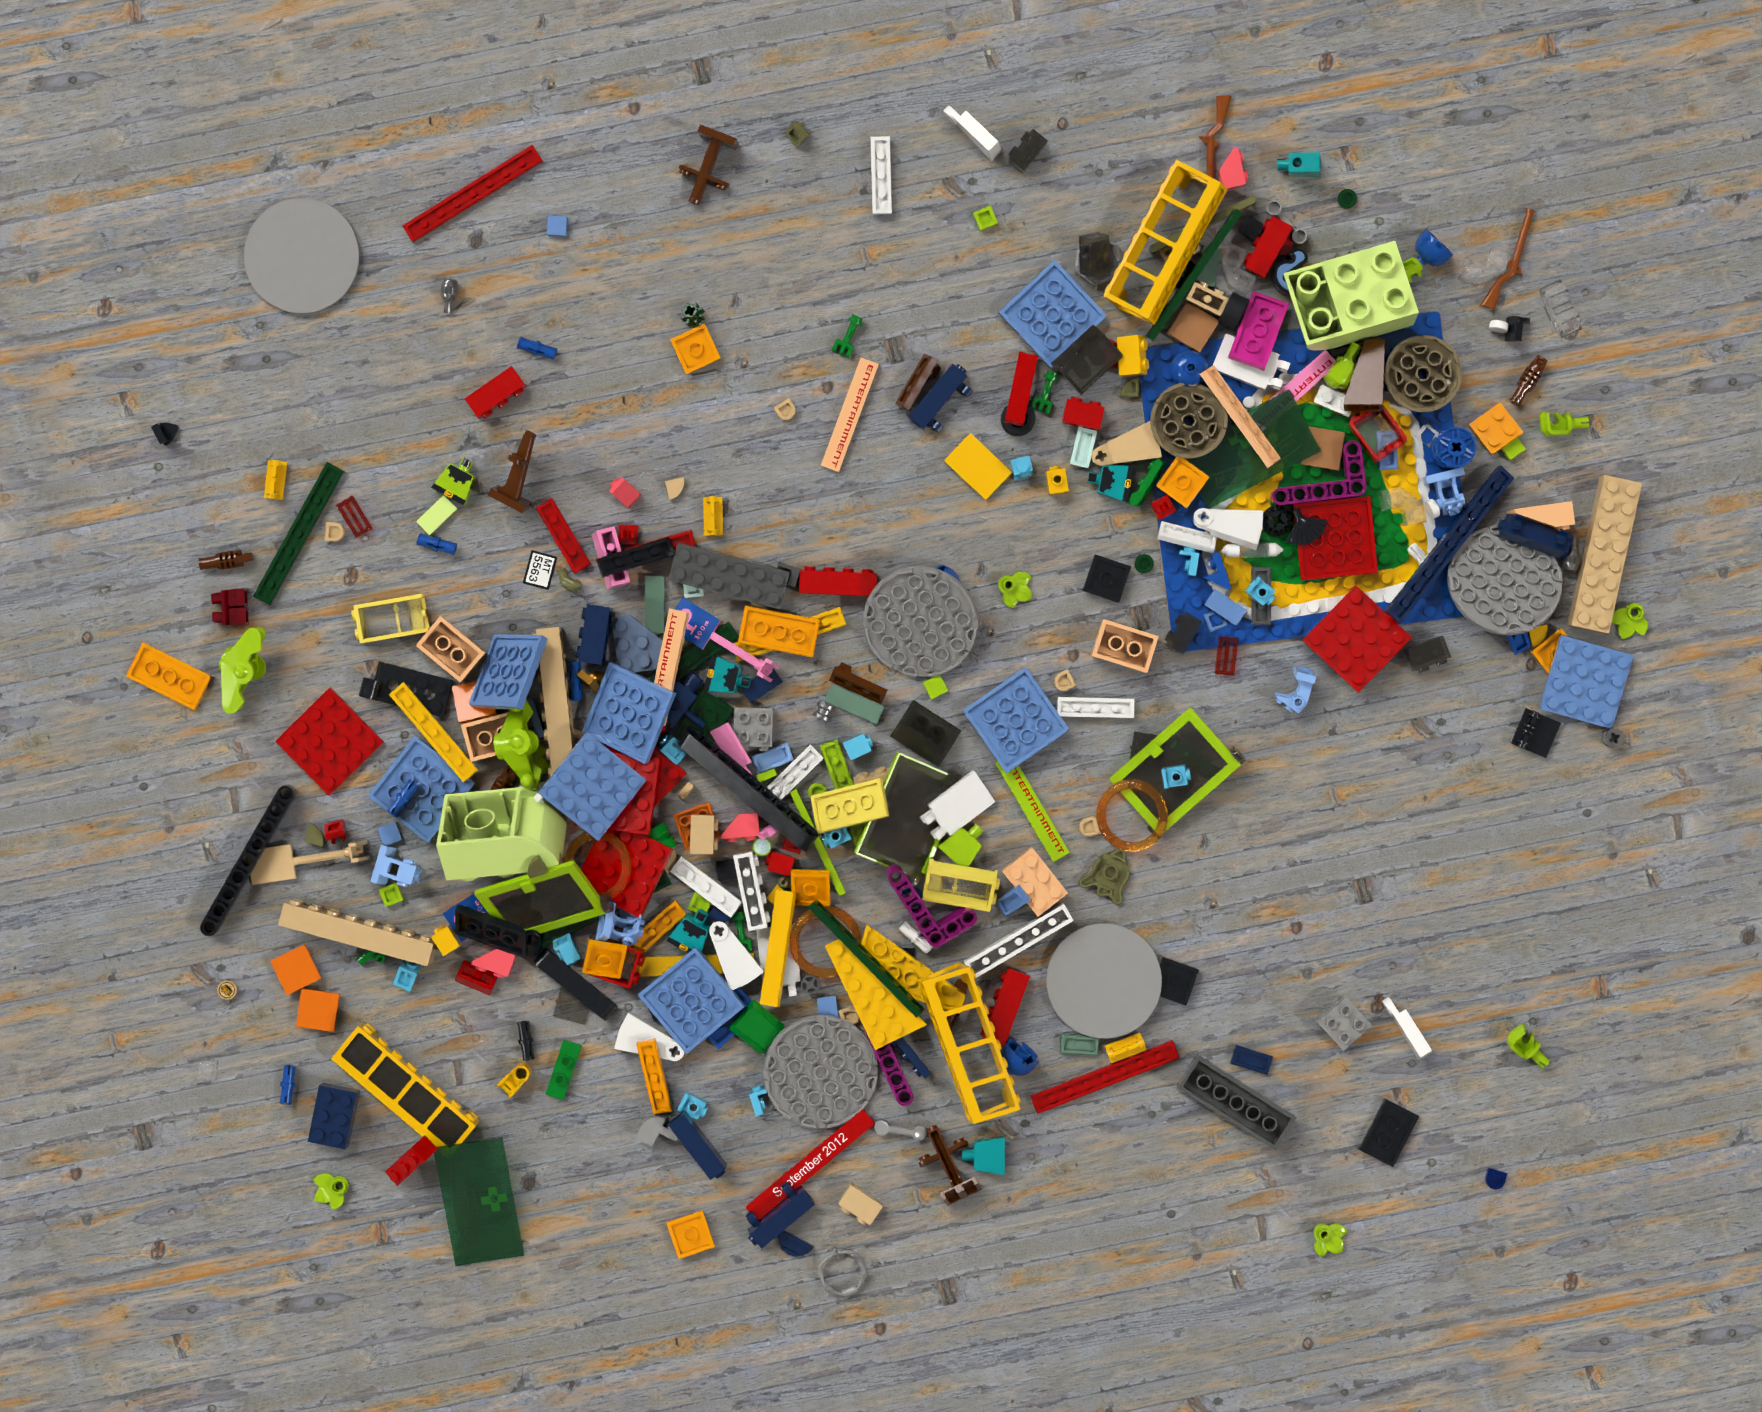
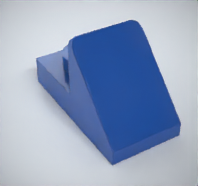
[1202,552,1231,590]
[1504,632,1532,655]

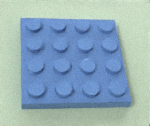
[999,260,1107,369]
[469,634,548,710]
[1538,635,1634,729]
[582,662,676,764]
[963,667,1069,774]
[538,732,646,841]
[368,735,476,843]
[638,946,745,1054]

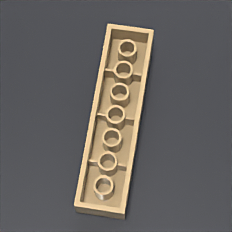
[1567,475,1642,634]
[533,627,576,778]
[278,898,437,966]

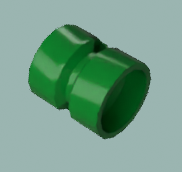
[648,822,678,848]

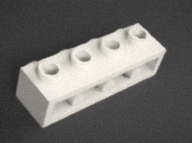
[733,851,771,931]

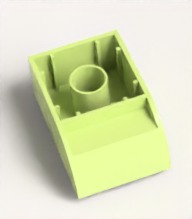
[1284,241,1419,350]
[436,787,567,881]

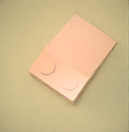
[1507,501,1575,531]

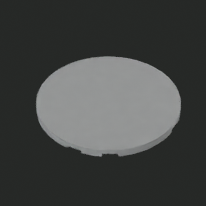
[244,198,360,314]
[1447,525,1563,635]
[863,566,978,677]
[1047,923,1162,1039]
[763,1015,878,1129]

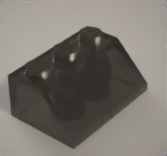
[1051,325,1123,395]
[890,700,961,767]

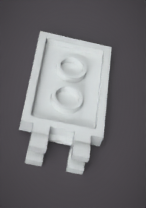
[1213,334,1290,391]
[920,770,995,840]
[756,924,801,996]

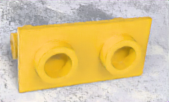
[264,460,288,500]
[703,496,723,536]
[1104,1032,1147,1064]

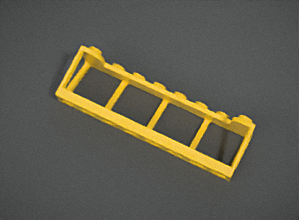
[1103,160,1228,325]
[917,962,1021,1124]

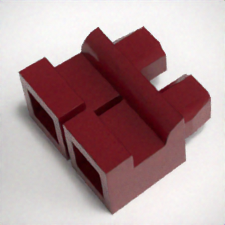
[211,588,249,625]

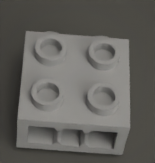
[734,708,773,751]
[1316,995,1372,1051]

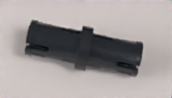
[517,1021,535,1061]

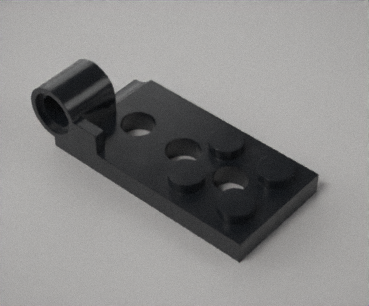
[359,661,454,717]
[455,904,541,959]

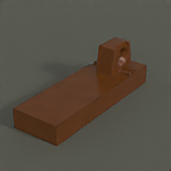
[895,354,941,410]
[829,662,888,704]

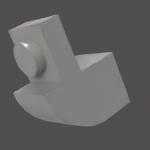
[635,1115,678,1146]

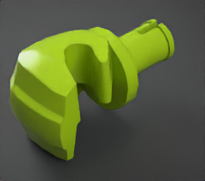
[1323,342,1362,390]
[1539,412,1589,437]
[1507,1023,1550,1069]

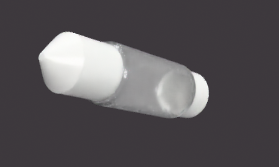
[1221,542,1283,558]

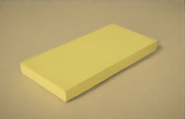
[810,778,889,834]

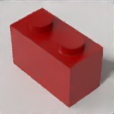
[1061,397,1105,431]

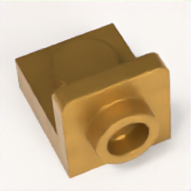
[577,670,604,694]

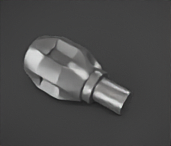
[440,278,458,313]
[1562,537,1581,571]

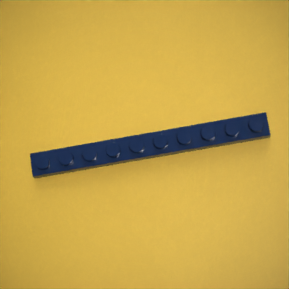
[1384,465,1514,624]

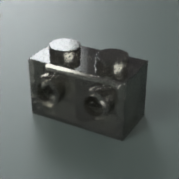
[1008,129,1048,174]
[1079,232,1110,277]
[1164,612,1202,655]
[1404,635,1451,673]

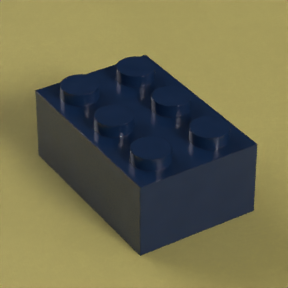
[576,604,613,665]
[308,1083,360,1149]

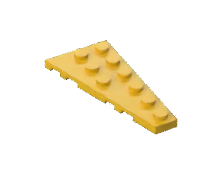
[861,924,966,1014]
[825,939,927,1050]

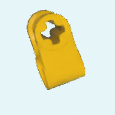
[496,1063,532,1099]

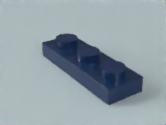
[891,1037,931,1079]

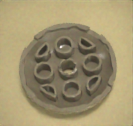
[1384,335,1462,412]
[1150,383,1228,459]

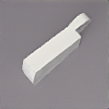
[943,105,1001,162]
[1193,508,1263,550]
[709,921,764,990]
[1382,997,1432,1060]
[614,1012,685,1061]

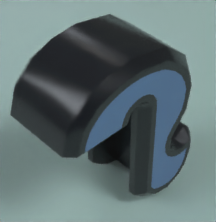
[1271,248,1308,296]

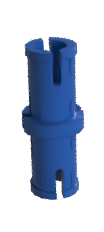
[517,337,557,360]
[417,533,457,555]
[568,662,583,701]
[387,779,419,818]
[279,1065,296,1105]

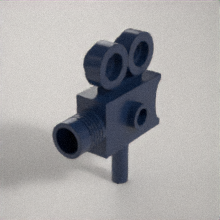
[653,671,706,729]

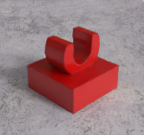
[1150,495,1176,520]
[618,525,638,545]
[324,819,345,844]

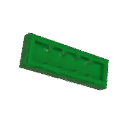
[545,1039,582,1100]

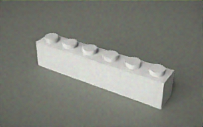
[964,903,1074,978]

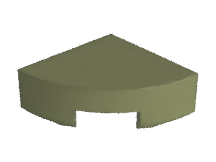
[1119,378,1139,398]
[304,823,324,847]
[528,855,548,878]

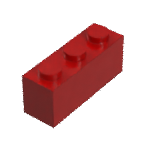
[1243,216,1293,279]
[464,366,527,419]
[385,1135,438,1186]

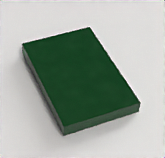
[674,689,734,742]

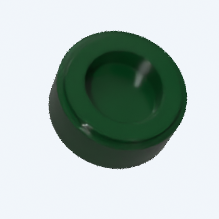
[1337,189,1357,209]
[1134,554,1154,573]

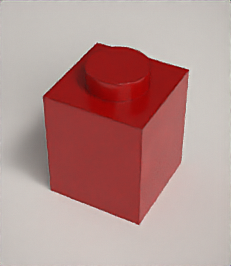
[765,851,795,876]

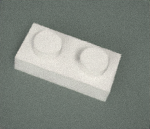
[1313,384,1352,417]

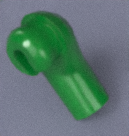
[356,950,385,965]

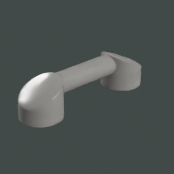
[1266,200,1307,244]
[874,1119,927,1141]

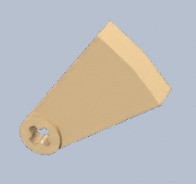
[1091,421,1162,466]

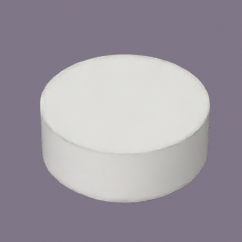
[1489,320,1509,333]
[1424,499,1440,519]

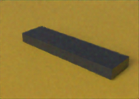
[596,537,675,578]

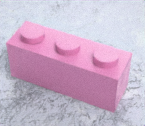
[592,526,630,590]

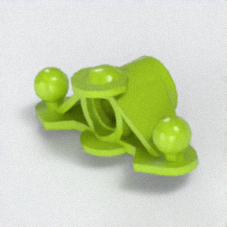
[219,627,267,714]
[493,699,543,790]

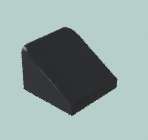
[716,859,737,881]

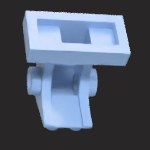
[1423,467,1465,516]
[1275,665,1316,713]
[370,845,423,887]
[595,901,644,946]

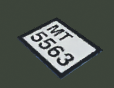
[523,550,557,590]

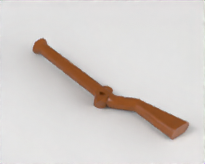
[1199,96,1232,178]
[1480,208,1536,309]

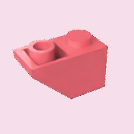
[1217,147,1248,191]
[609,477,641,509]
[721,812,760,842]
[471,948,516,978]

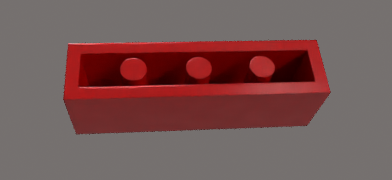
[799,566,877,597]
[980,967,1030,1048]

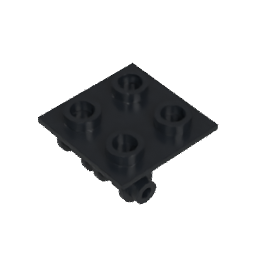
[1511,708,1561,758]

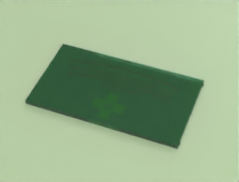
[1185,390,1321,509]
[434,1137,524,1266]

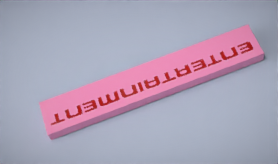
[1251,350,1336,432]

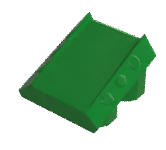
[729,1000,784,1054]

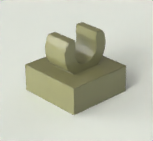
[785,121,811,148]

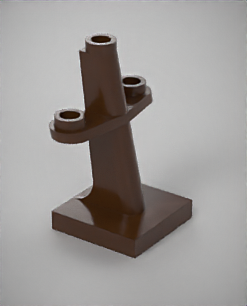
[679,124,738,205]
[488,430,537,513]
[919,1125,982,1206]

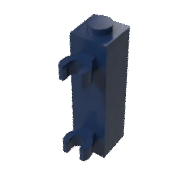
[908,363,973,433]
[1497,514,1573,559]
[668,1110,727,1180]
[746,1181,815,1249]

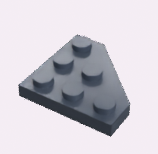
[611,615,663,673]

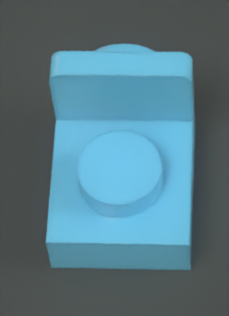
[1179,547,1200,577]
[657,732,687,765]
[393,960,422,992]
[749,1085,767,1116]

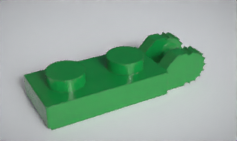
[1129,459,1167,507]

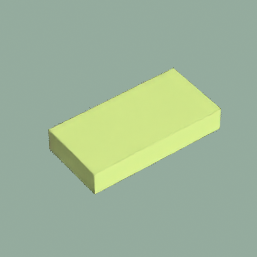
[416,495,457,535]

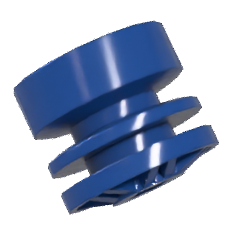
[1430,427,1476,470]

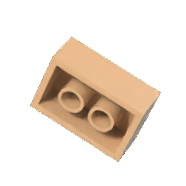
[416,616,487,683]
[1091,619,1159,673]
[461,712,509,762]
[1002,847,1068,916]

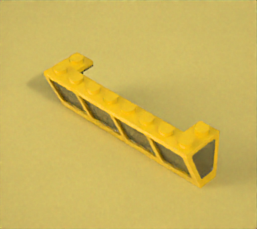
[331,1022,480,1158]

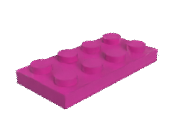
[1228,291,1289,371]

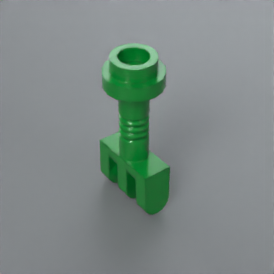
[831,314,863,359]
[1031,370,1059,415]
[731,910,752,952]

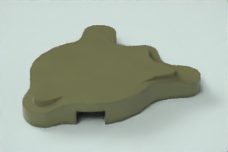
[1078,848,1130,905]

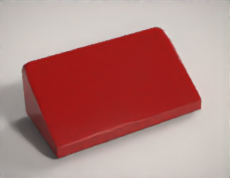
[455,960,498,996]

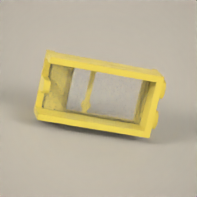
[351,594,430,644]
[922,858,1000,912]

